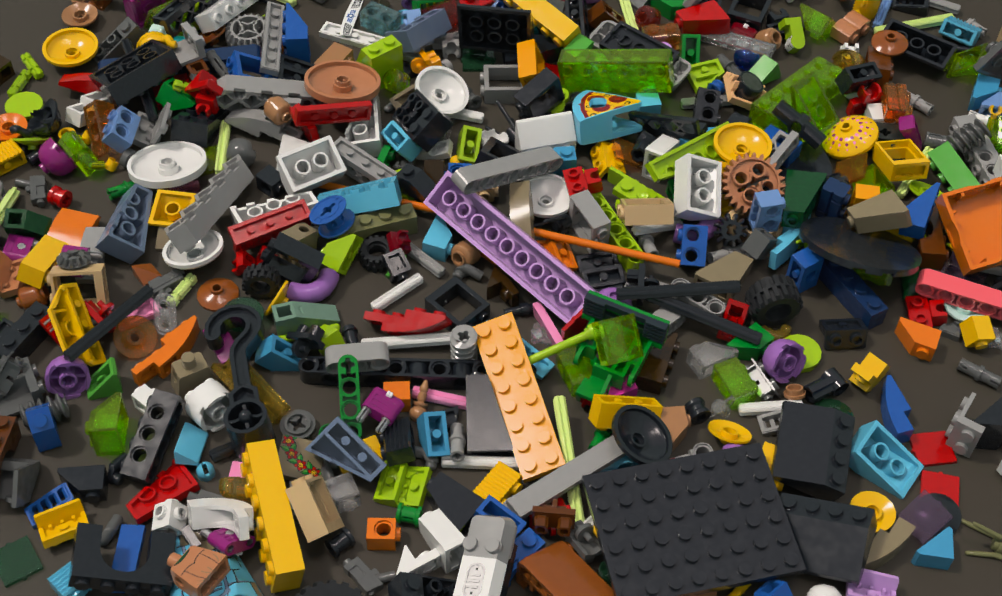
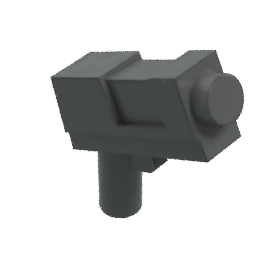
[15,175,48,207]
[148,268,186,307]
[343,556,396,596]

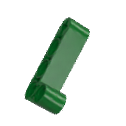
[319,354,362,437]

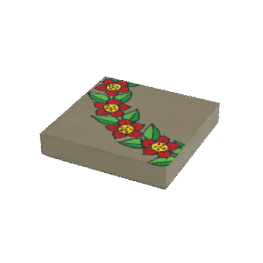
[278,434,324,481]

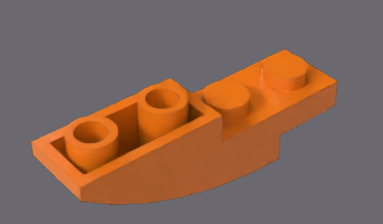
[131,315,200,386]

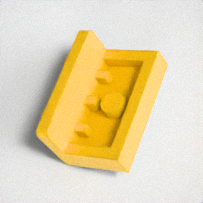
[590,141,626,178]
[33,498,89,549]

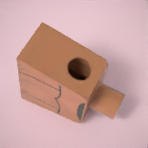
[167,546,231,596]

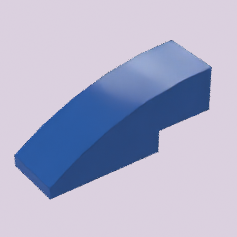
[880,375,914,443]

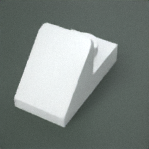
[396,545,441,576]

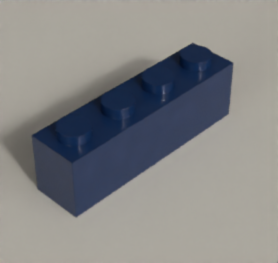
[819,258,888,330]

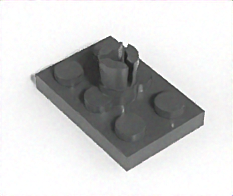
[973,41,1002,81]

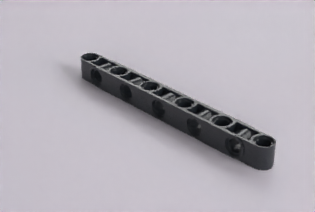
[298,356,537,390]

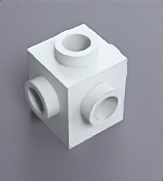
[151,499,188,536]

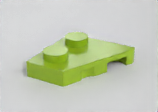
[687,58,725,94]

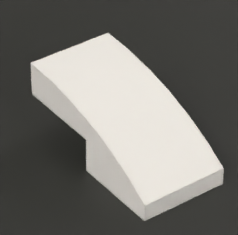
[416,139,453,160]

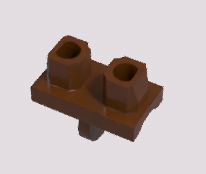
[532,498,576,537]

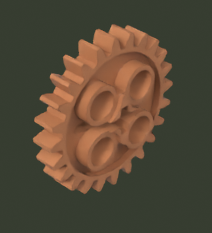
[721,152,786,215]

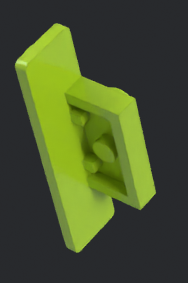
[608,166,674,204]

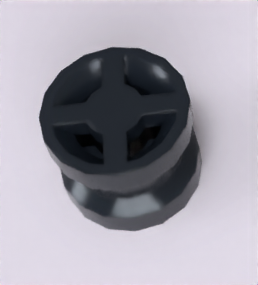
[684,397,711,425]

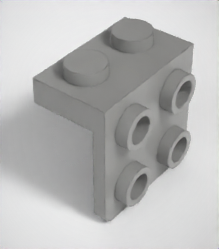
[173,21,207,67]
[132,102,172,148]
[944,392,986,458]

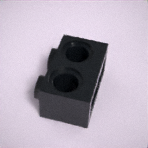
[692,87,723,127]

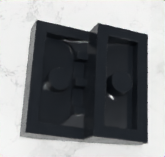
[277,53,314,81]
[575,251,626,289]

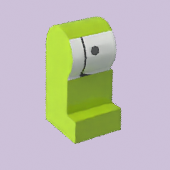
[778,17,805,54]

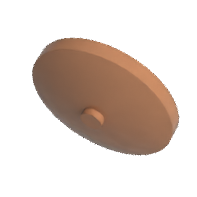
[304,60,381,104]

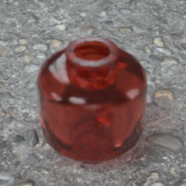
[635,5,661,29]

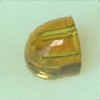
[219,477,248,501]

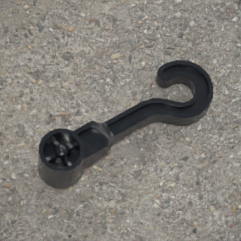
[204,304,277,460]

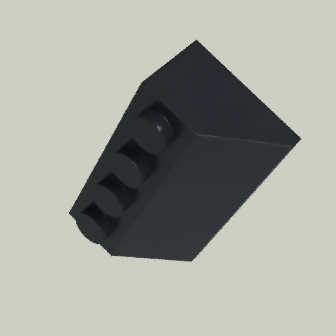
[884,18,958,72]

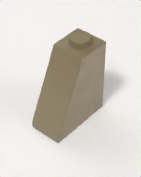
[846,189,912,234]
[693,251,754,303]

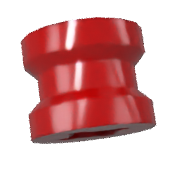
[47,185,73,209]

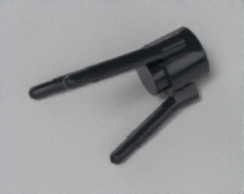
[485,100,516,146]
[534,213,572,234]

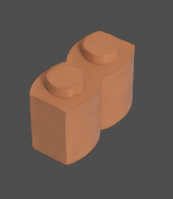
[830,10,871,46]

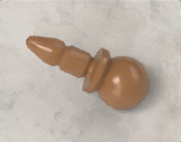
[409,380,428,422]

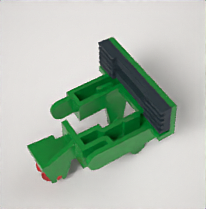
[573,290,670,408]

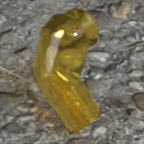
[762,324,792,341]

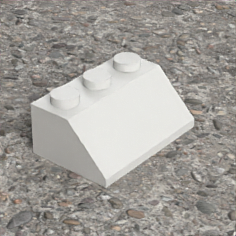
[515,111,577,152]
[276,135,347,195]
[674,153,722,221]

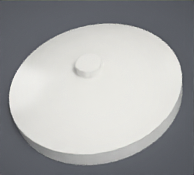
[127,141,207,189]

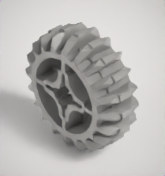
[225,13,265,48]

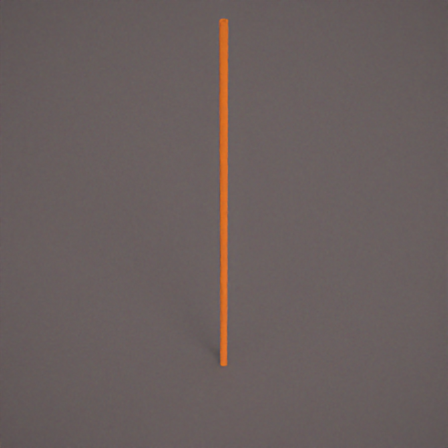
[318,182,681,268]

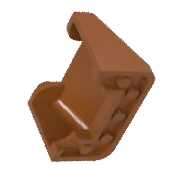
[516,540,614,596]

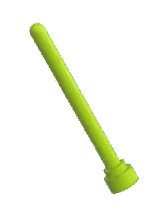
[528,322,602,365]

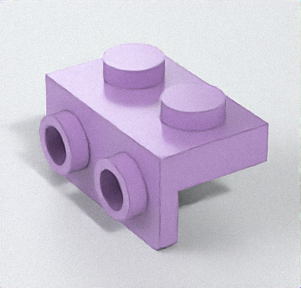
[846,568,899,596]

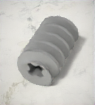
[450,325,478,360]

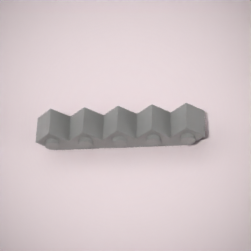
[216,74,328,110]
[164,154,254,254]

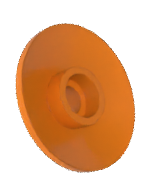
[0,113,28,141]

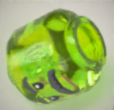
[383,68,410,94]

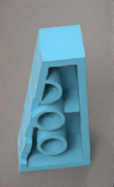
[317,175,402,216]

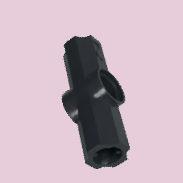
[771,99,827,150]

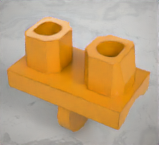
[410,49,442,74]

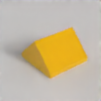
[148,189,196,227]

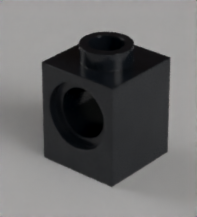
[255,164,286,199]

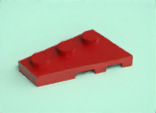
[126,458,200,525]

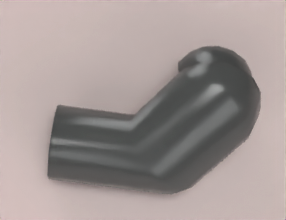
[321,459,338,488]
[101,514,123,546]

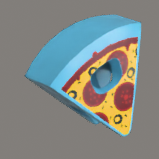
[572,90,643,145]

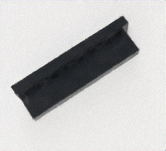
[152,0,218,38]
[628,111,708,140]

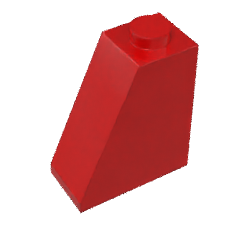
[674,0,730,35]

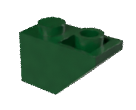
[3,208,52,238]

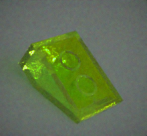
[790,71,840,142]

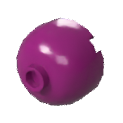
[38,137,77,176]

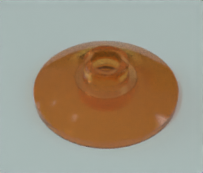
[113,315,157,358]

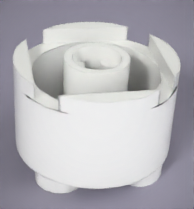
[184,378,230,432]

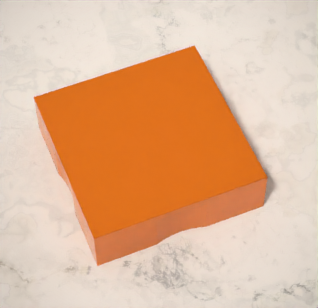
[935,176,1002,276]

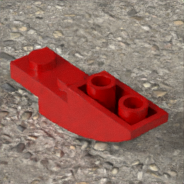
[363,307,452,336]

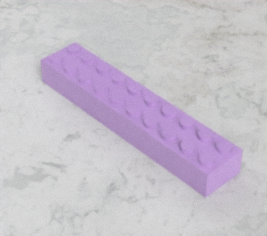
[423,170,600,324]

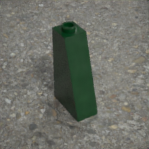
[781,169,827,229]

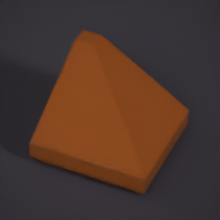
[131,263,162,287]

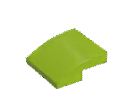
[373,460,432,508]

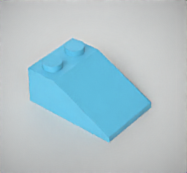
[849,420,924,499]

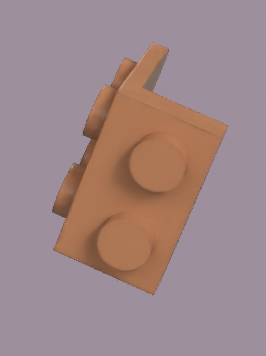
[0,250,26,299]

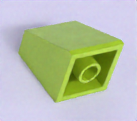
[356,34,404,89]

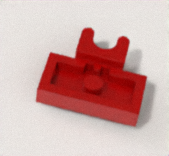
[845,82,886,116]
[562,166,603,198]
[905,295,948,328]

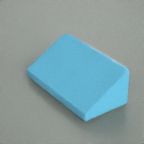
[174,422,209,466]

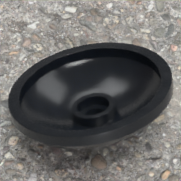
[612,405,673,465]

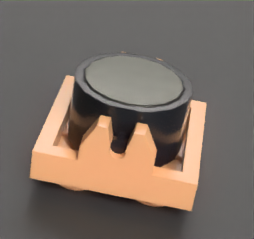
[723,71,767,113]

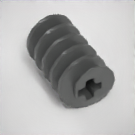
[946,119,992,154]
[19,393,71,428]

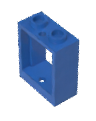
[226,50,277,79]

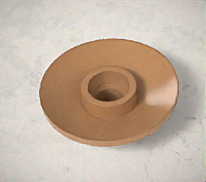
[61,2,98,28]

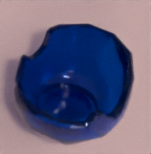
[733,49,761,71]

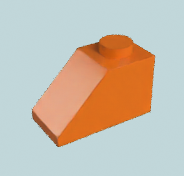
[894,317,942,362]

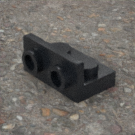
[819,318,868,350]

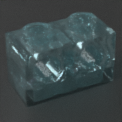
[360,0,402,37]

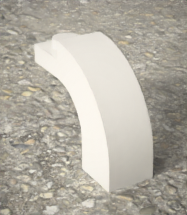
[187,498,254,541]

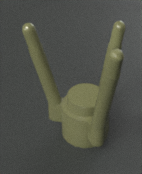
[961,518,1002,560]

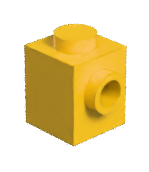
[959,316,996,349]

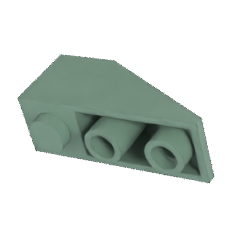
[271,301,340,336]

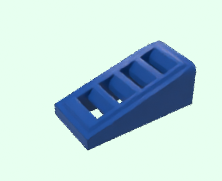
[24,482,74,529]

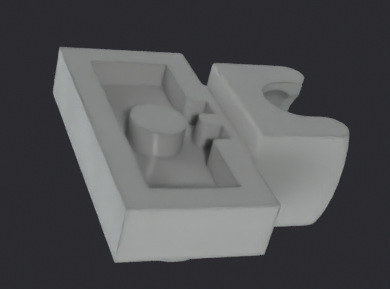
[432,31,461,59]

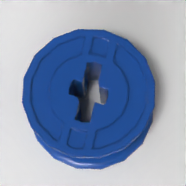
[309,195,355,239]

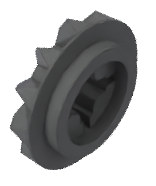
[56,249,92,270]
[280,409,316,439]

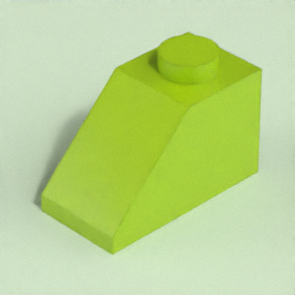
[456,125,482,164]
[320,234,364,275]

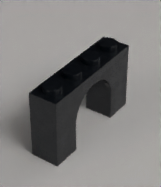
[68,522,176,596]

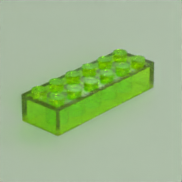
[557,49,675,93]
[749,56,843,132]

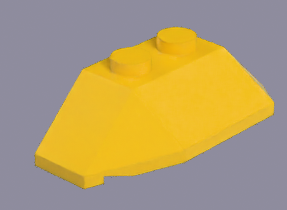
[47,282,107,367]

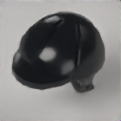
[9,98,62,138]

